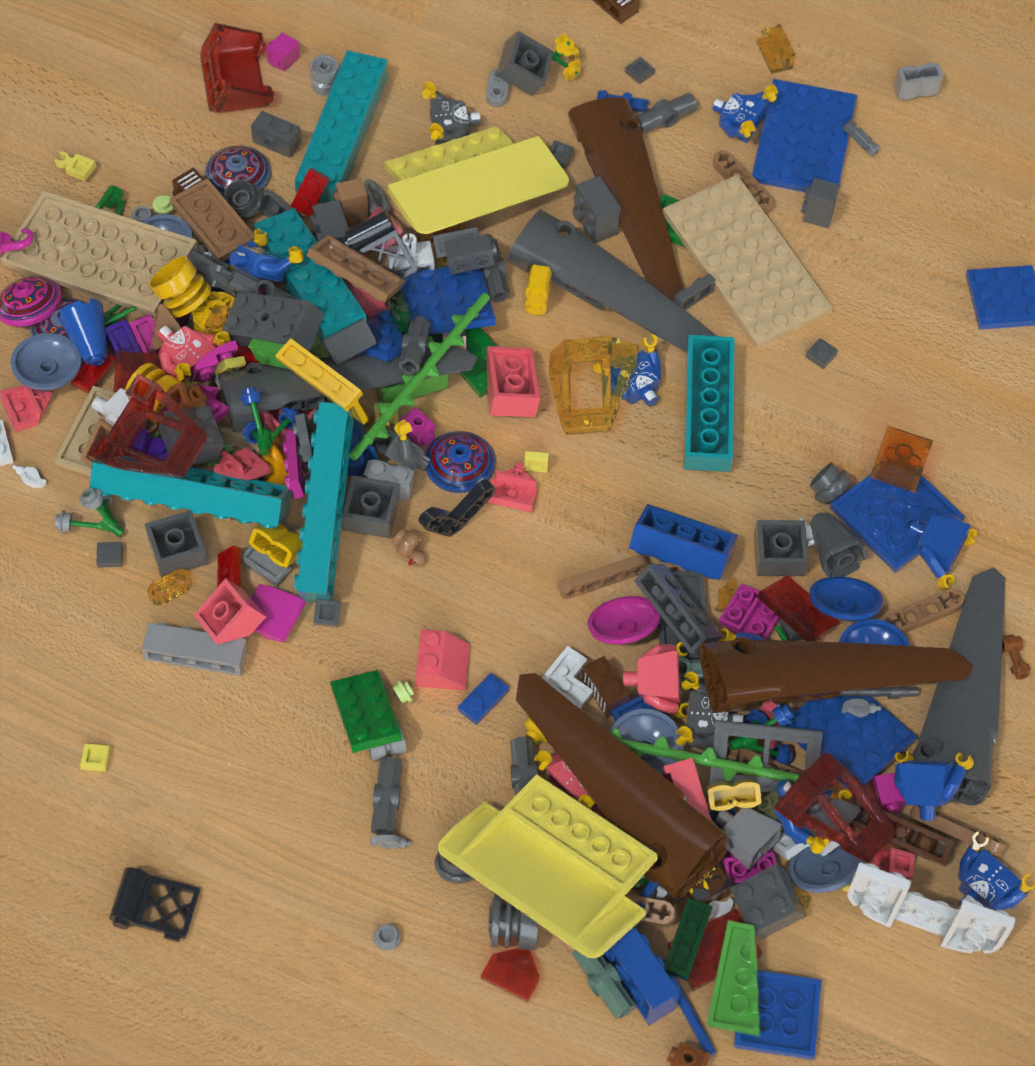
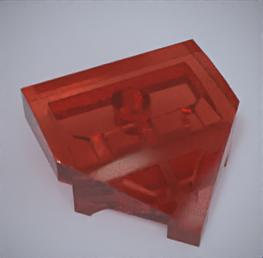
[480,948,540,1003]

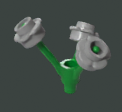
[55,488,125,537]

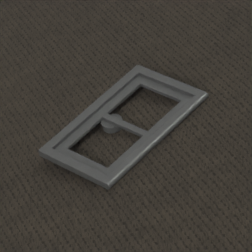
[709,720,823,792]

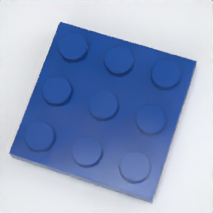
[966,265,1035,330]
[733,970,821,1060]

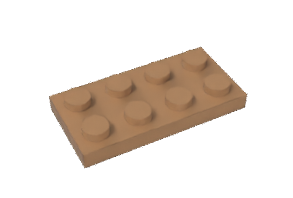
[170,178,254,261]
[306,235,405,302]

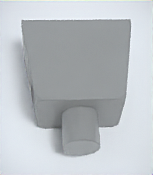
[716,808,782,870]

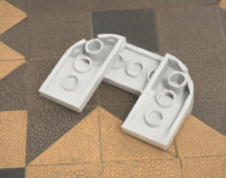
[848,863,1016,954]

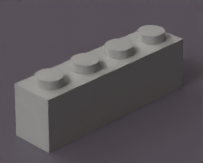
[142,623,248,676]

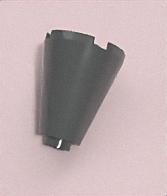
[810,512,867,577]

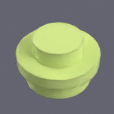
[152,195,174,215]
[393,680,414,704]

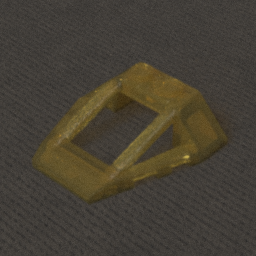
[548,336,638,435]

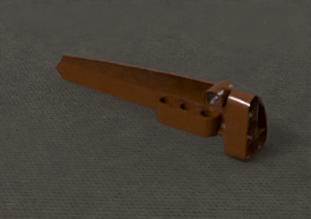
[568,97,682,302]
[699,636,973,713]
[516,673,727,900]

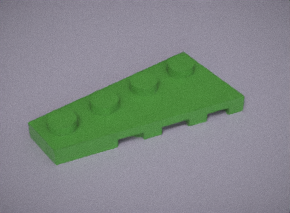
[707,921,761,1037]

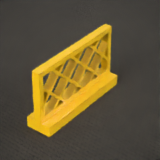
[275,338,368,425]

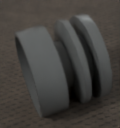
[488,894,538,950]

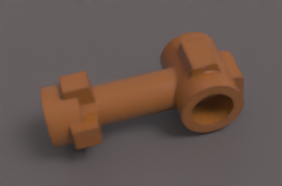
[1002,635,1031,680]

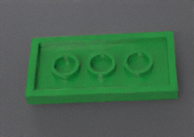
[428,328,497,398]
[330,670,402,753]

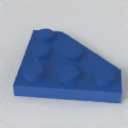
[361,310,402,362]

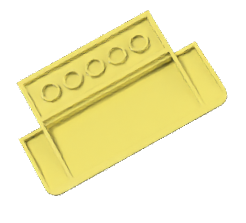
[385,126,569,234]
[438,774,658,958]

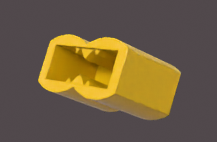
[524,264,552,315]
[249,523,303,567]
[707,778,762,811]

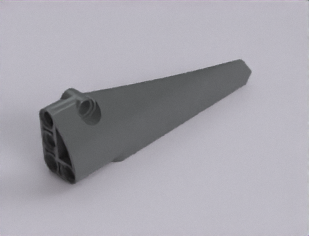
[508,209,717,352]
[219,346,478,432]
[912,568,1005,806]

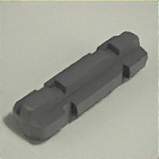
[843,120,880,156]

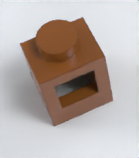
[166,382,207,411]
[667,1042,711,1066]

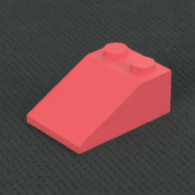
[487,346,540,417]

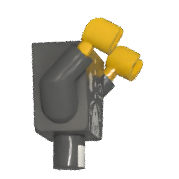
[422,81,480,145]
[373,411,430,470]
[676,671,744,751]

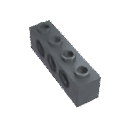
[634,564,722,655]

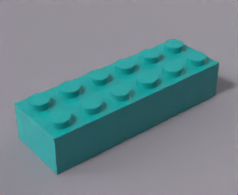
[683,335,735,472]

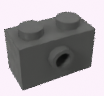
[251,111,301,158]
[801,178,840,228]

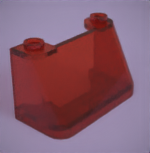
[200,23,275,113]

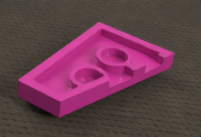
[283,430,307,499]

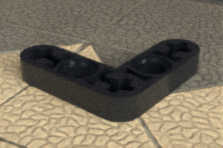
[418,479,496,537]

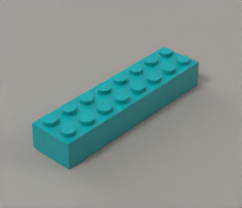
[295,50,388,203]
[253,208,367,351]
[294,402,354,603]
[89,451,292,528]

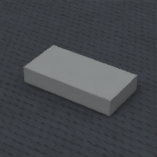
[241,545,292,588]

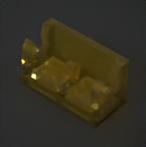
[757,24,795,74]

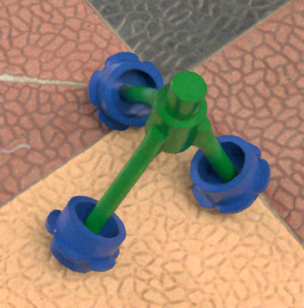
[239,387,300,456]
[729,702,795,765]

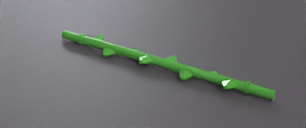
[349,293,490,461]
[610,728,799,784]

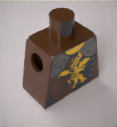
[668,864,734,909]

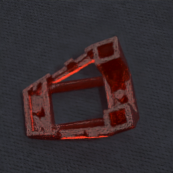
[87,373,208,478]
[774,751,896,863]

